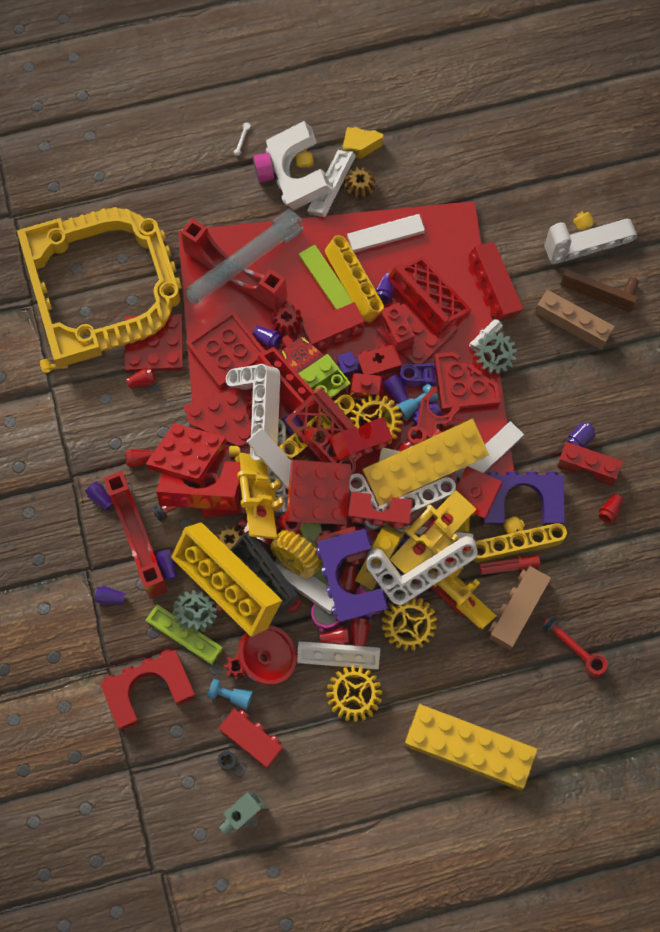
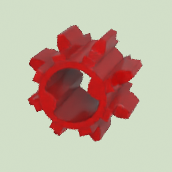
[224,654,246,681]

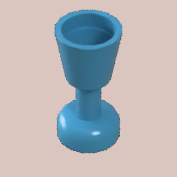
[396,384,438,421]
[207,678,253,711]

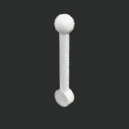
[234,123,250,156]

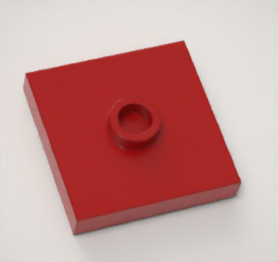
[455,466,503,519]

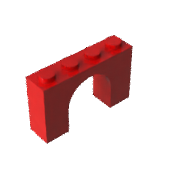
[156,461,242,511]
[99,649,196,731]

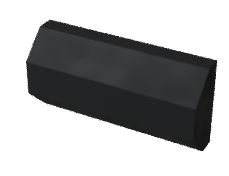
[230,531,299,618]

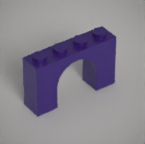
[482,472,565,525]
[316,529,389,622]

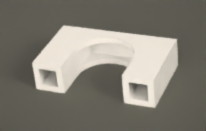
[266,121,333,210]

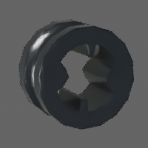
[217,751,237,771]

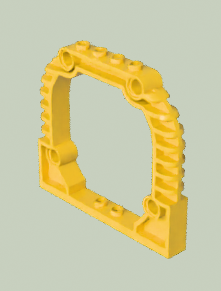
[17,207,182,368]

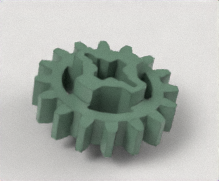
[474,332,517,374]
[172,590,217,634]

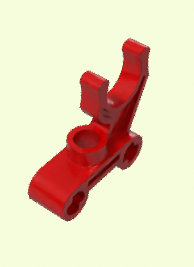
[407,387,460,444]

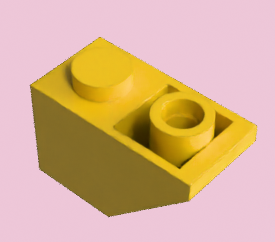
[343,127,383,159]

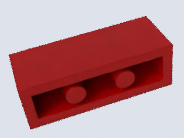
[302,302,364,350]
[219,709,283,769]

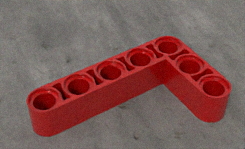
[278,428,356,532]

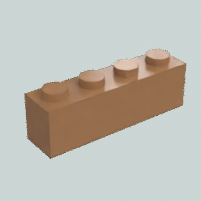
[535,290,615,350]
[489,566,551,651]

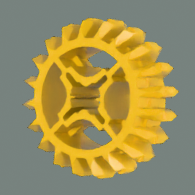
[350,395,403,448]
[270,530,322,578]
[382,597,437,650]
[327,666,382,722]

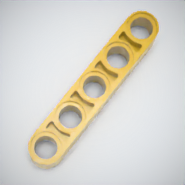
[325,235,384,322]
[278,395,355,459]
[470,523,567,563]

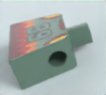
[219,792,268,835]

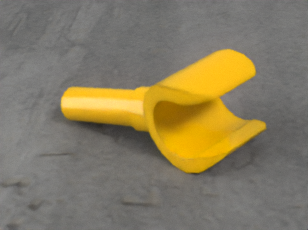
[40,359,68,373]
[229,446,241,462]

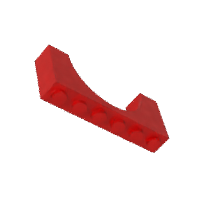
[180,218,287,311]
[103,471,169,599]

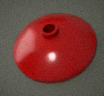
[238,625,297,685]

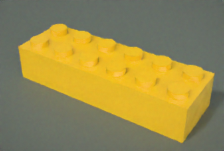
[362,419,489,506]
[171,522,282,636]
[404,704,537,791]

